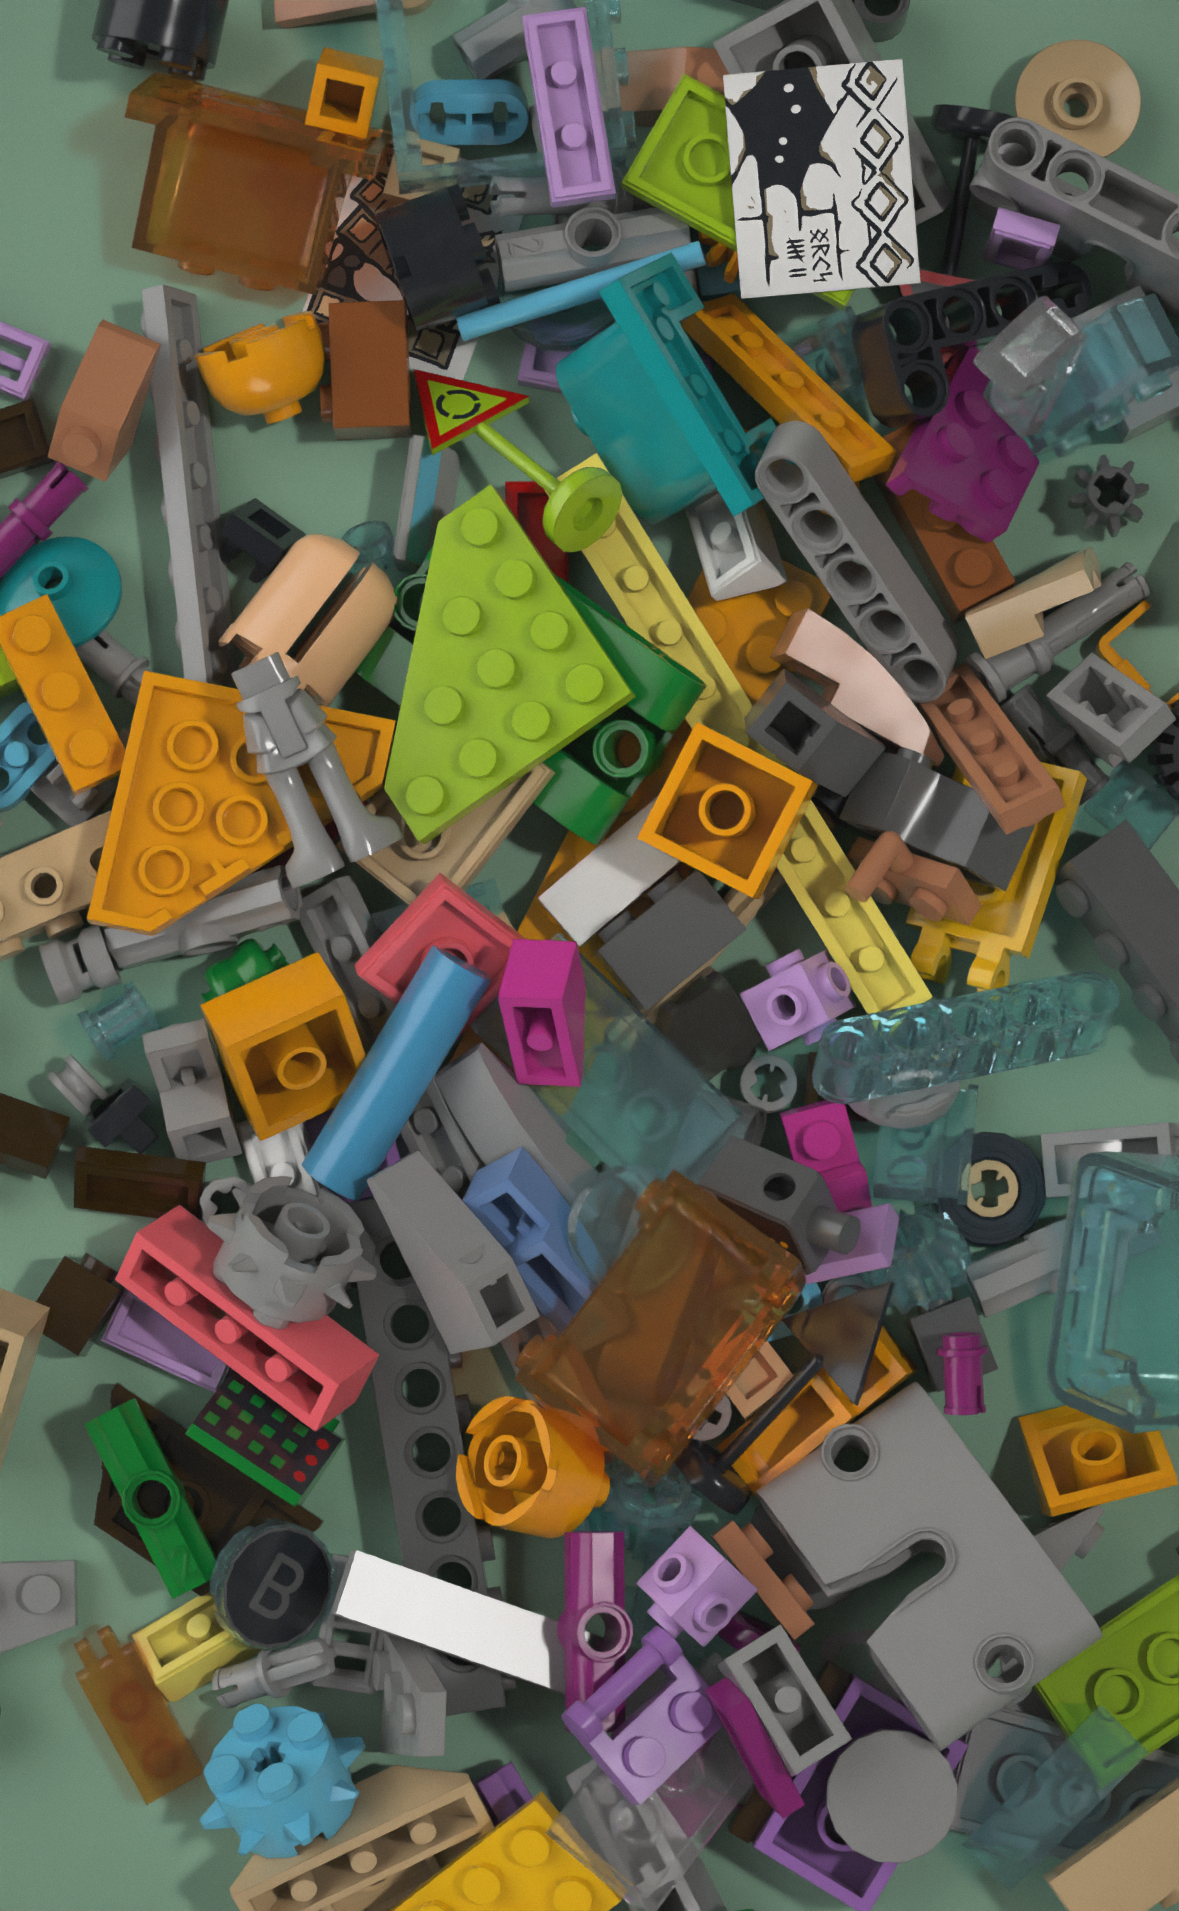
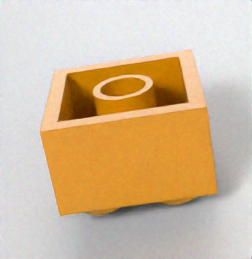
[637,722,819,899]
[200,952,366,1142]

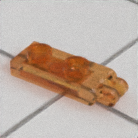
[74,1624,205,1805]

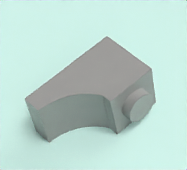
[1046,653,1176,768]

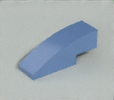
[463,1146,629,1352]

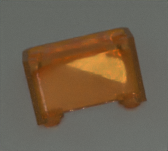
[514,1169,807,1488]

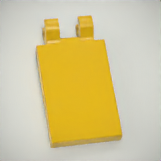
[905,762,1087,1000]

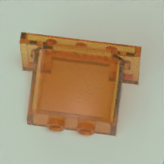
[125,71,397,295]

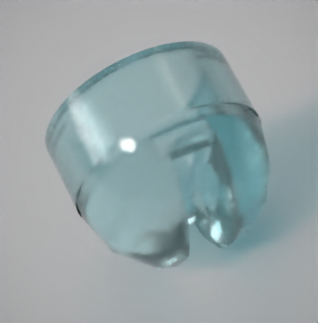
[342,521,395,572]

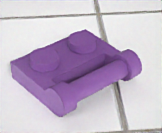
[561,1625,723,1805]

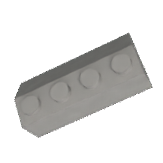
[713,0,954,225]

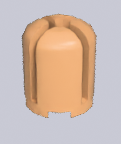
[219,534,398,707]

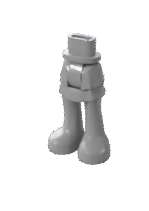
[231,652,403,888]

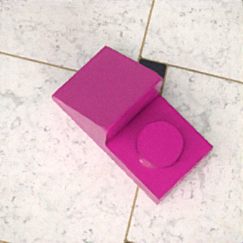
[779,1096,872,1213]

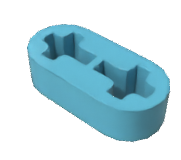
[409,79,529,145]

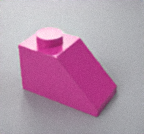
[498,939,586,1087]

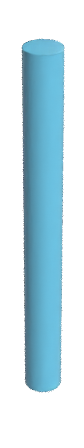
[456,240,706,341]

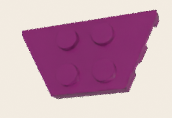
[885,345,1040,543]

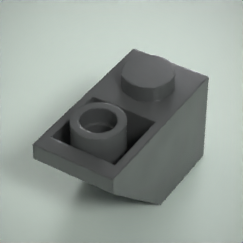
[744,668,886,798]

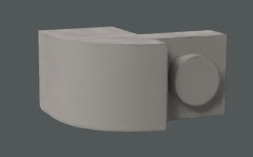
[142,1018,243,1163]

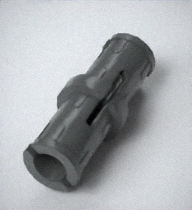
[1000,683,1111,806]

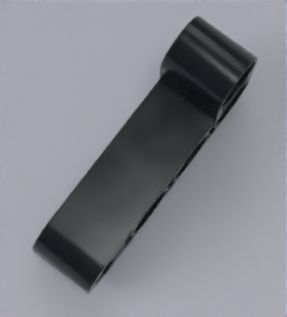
[851,262,1092,428]

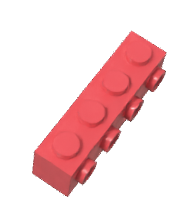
[115,1205,379,1432]

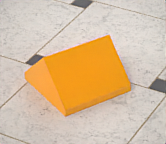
[1018,1386,1178,1517]

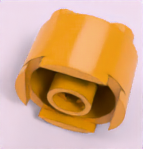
[456,1396,611,1538]

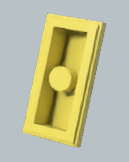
[132,1584,265,1702]

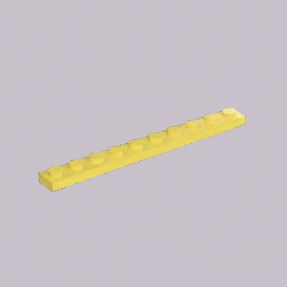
[544,453,933,1031]

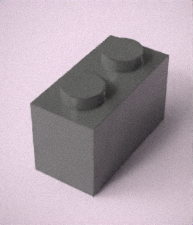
[594,870,747,1014]

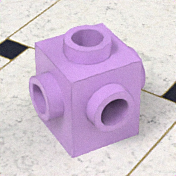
[740,949,856,1051]
[636,1526,758,1647]

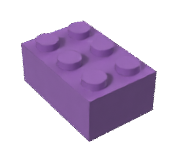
[752,1672,968,1911]

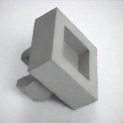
[30,760,118,828]

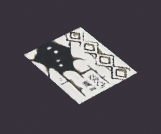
[723,59,921,299]

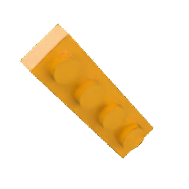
[681,293,897,483]

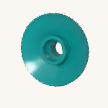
[0,536,122,648]

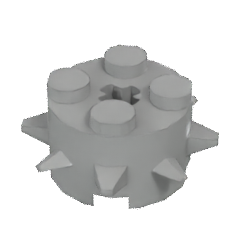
[206,1176,377,1330]

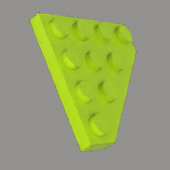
[384,484,636,845]

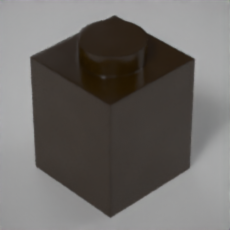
[36,1252,124,1357]

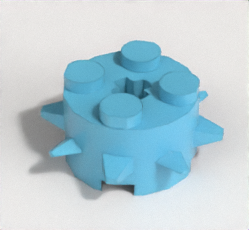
[199,1704,366,1858]

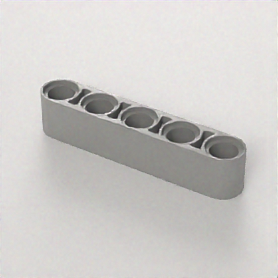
[755,420,959,703]

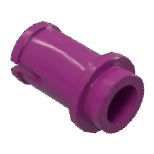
[936,1332,989,1415]

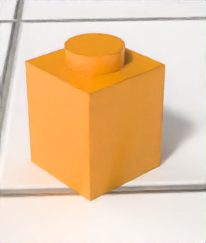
[305,47,386,139]

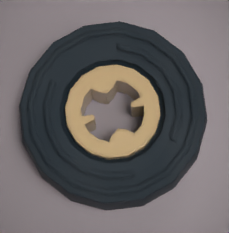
[931,1132,1046,1247]

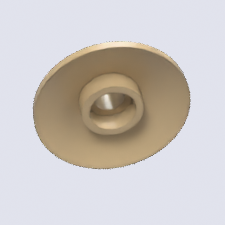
[1015,39,1141,158]

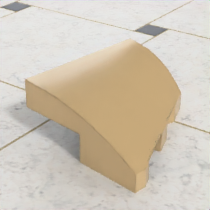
[965,547,1102,659]

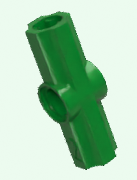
[84,1398,224,1599]

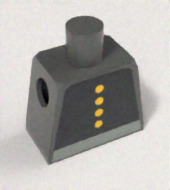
[698,1135,861,1275]

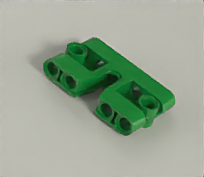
[356,546,707,845]

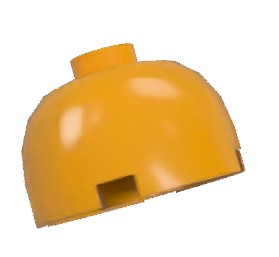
[194,311,326,424]

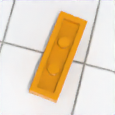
[0,594,125,796]

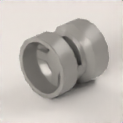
[39,925,122,1005]

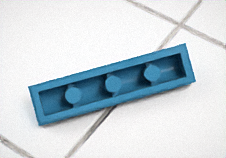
[301,945,492,1201]

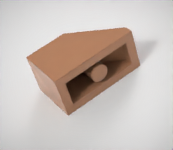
[48,319,161,482]

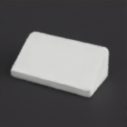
[685,489,787,601]

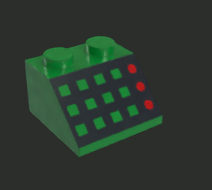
[185,1370,345,1507]

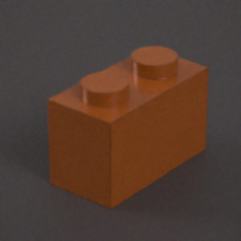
[318,300,412,441]

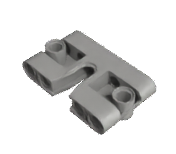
[969,117,1179,319]
[755,1381,1103,1751]

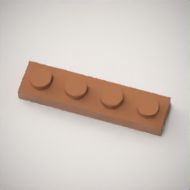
[914,663,1066,835]

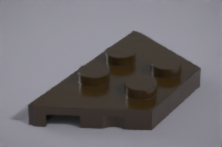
[94,1383,324,1596]

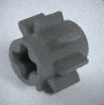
[1068,455,1149,537]

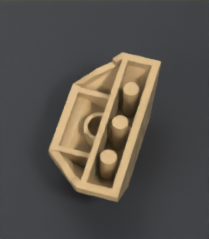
[229,1765,494,1911]

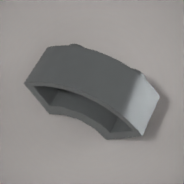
[839,747,1036,891]

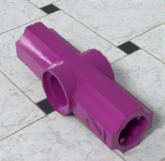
[557,1531,633,1732]

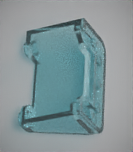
[1047,1151,1179,1434]

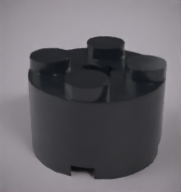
[92,0,229,82]
[374,183,500,332]

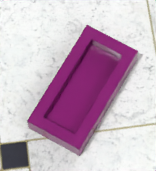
[704,1677,805,1819]

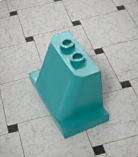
[556,252,796,525]

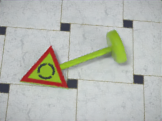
[413,369,622,552]

